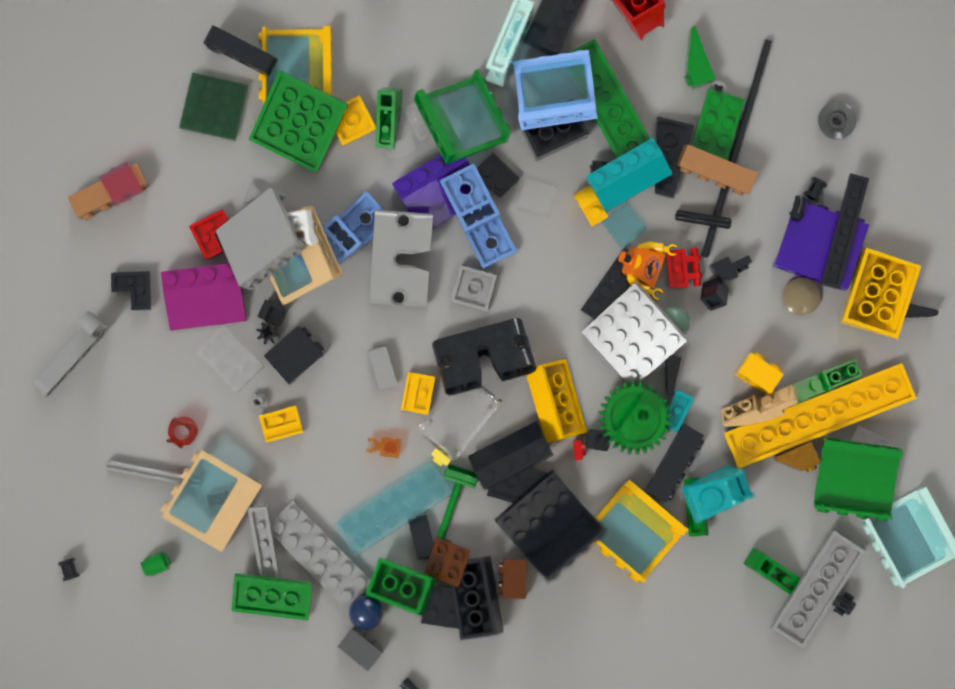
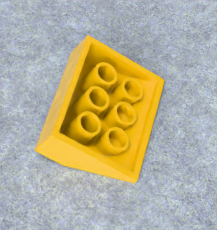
[839,248,921,339]

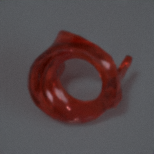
[166,417,198,449]

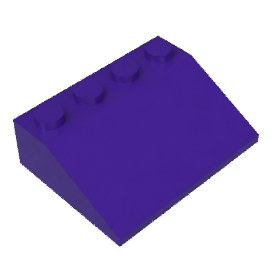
[392,154,471,229]

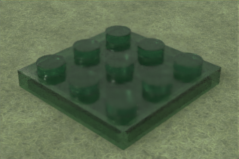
[179,73,248,141]

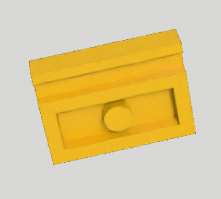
[401,372,436,415]
[259,406,304,443]

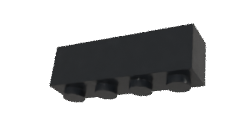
[644,424,704,502]

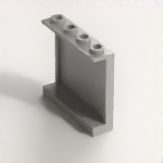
[216,187,307,290]

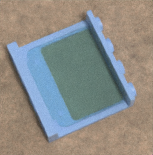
[513,50,598,130]

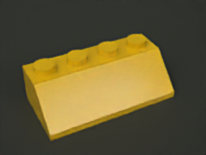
[526,359,587,443]

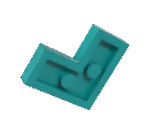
[663,390,694,433]

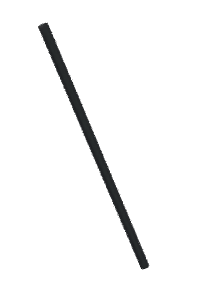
[701,39,772,258]

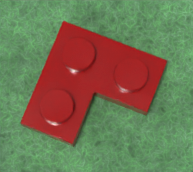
[189,209,229,261]

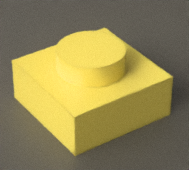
[431,448,451,466]

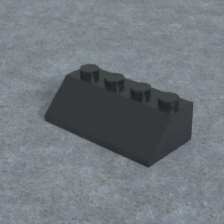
[522,0,584,56]
[468,421,554,491]
[451,556,504,640]

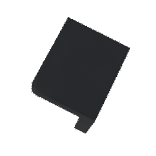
[700,277,729,311]
[257,299,288,327]
[585,429,610,451]

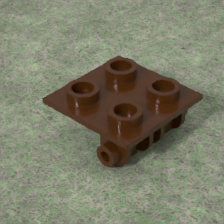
[424,537,471,587]

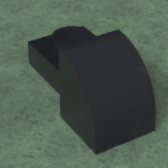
[709,255,752,281]

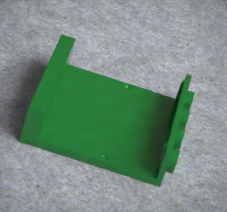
[813,437,903,521]

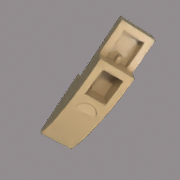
[721,384,799,426]

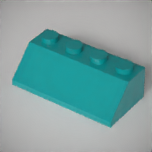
[586,138,673,212]

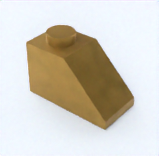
[774,442,821,473]

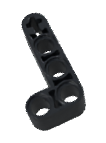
[203,25,278,77]

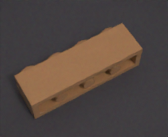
[676,144,758,196]
[68,163,149,221]

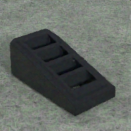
[905,303,939,318]
[665,355,682,395]

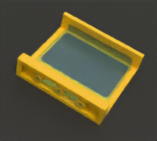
[259,26,332,104]
[592,479,688,583]

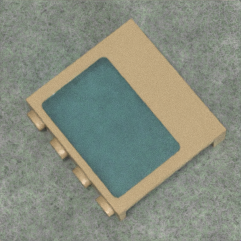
[270,206,344,306]
[160,449,262,552]

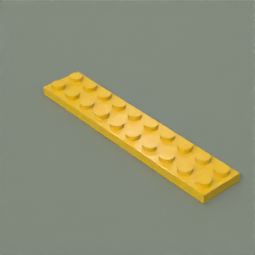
[723,363,917,469]

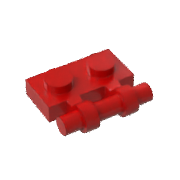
[666,248,703,289]

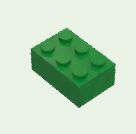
[366,558,437,615]

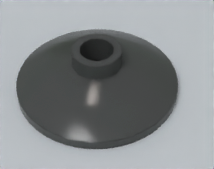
[818,101,856,139]

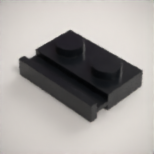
[477,152,520,199]

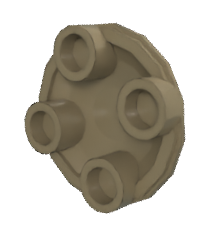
[783,278,821,315]

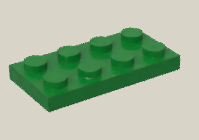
[692,89,745,160]
[231,573,312,621]

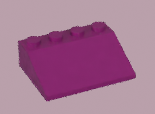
[161,263,246,331]

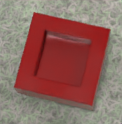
[573,440,586,461]

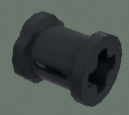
[803,177,827,202]
[58,558,80,582]

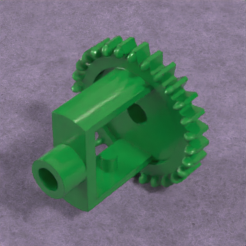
[598,381,672,455]

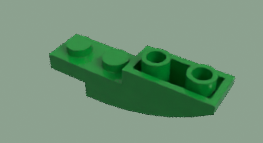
[793,358,863,403]

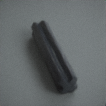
[675,210,732,229]

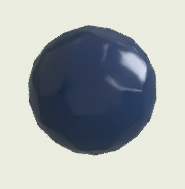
[349,595,383,630]

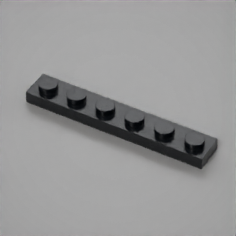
[820,173,869,290]

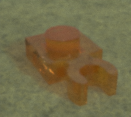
[367,437,401,458]

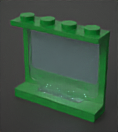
[414,69,511,164]

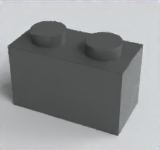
[338,627,383,671]

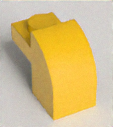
[573,185,609,227]

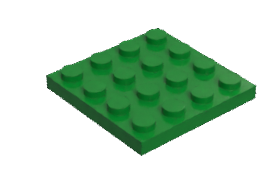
[248,70,349,173]

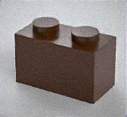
[498,559,527,599]

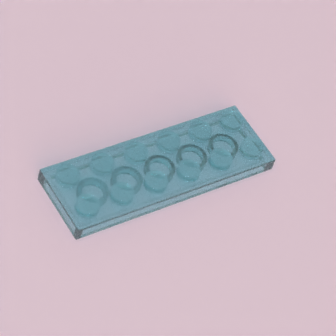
[334,461,452,557]

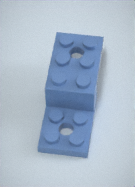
[439,163,517,269]
[296,191,384,270]

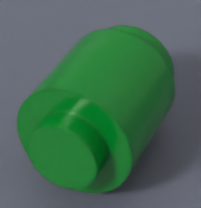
[141,551,171,576]

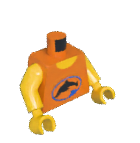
[618,241,678,301]

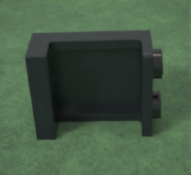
[264,325,325,386]

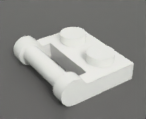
[287,210,318,245]

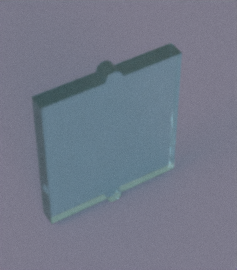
[601,203,647,249]

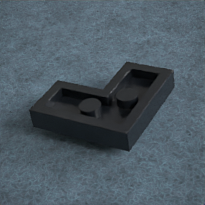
[111,271,151,311]

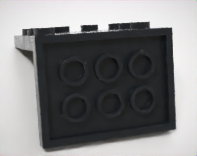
[494,469,608,583]

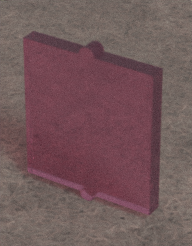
[99,162,143,206]

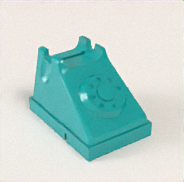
[681,465,755,523]

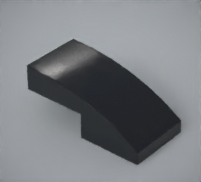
[408,515,434,560]

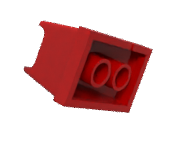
[611,0,666,40]

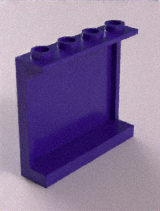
[772,198,869,291]

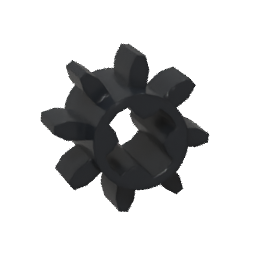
[256,321,280,345]
[832,592,856,616]

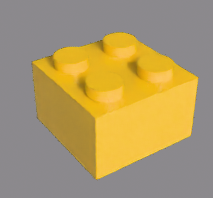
[734,352,784,395]

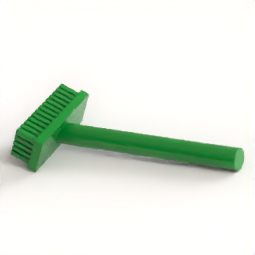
[437,464,478,540]

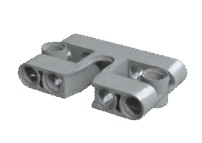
[369,210,433,307]

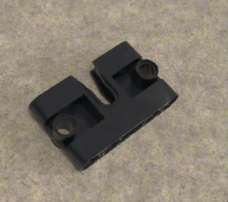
[432,318,537,395]

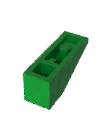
[684,26,716,90]
[375,87,403,149]
[743,548,800,595]

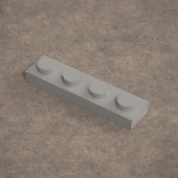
[248,505,281,579]

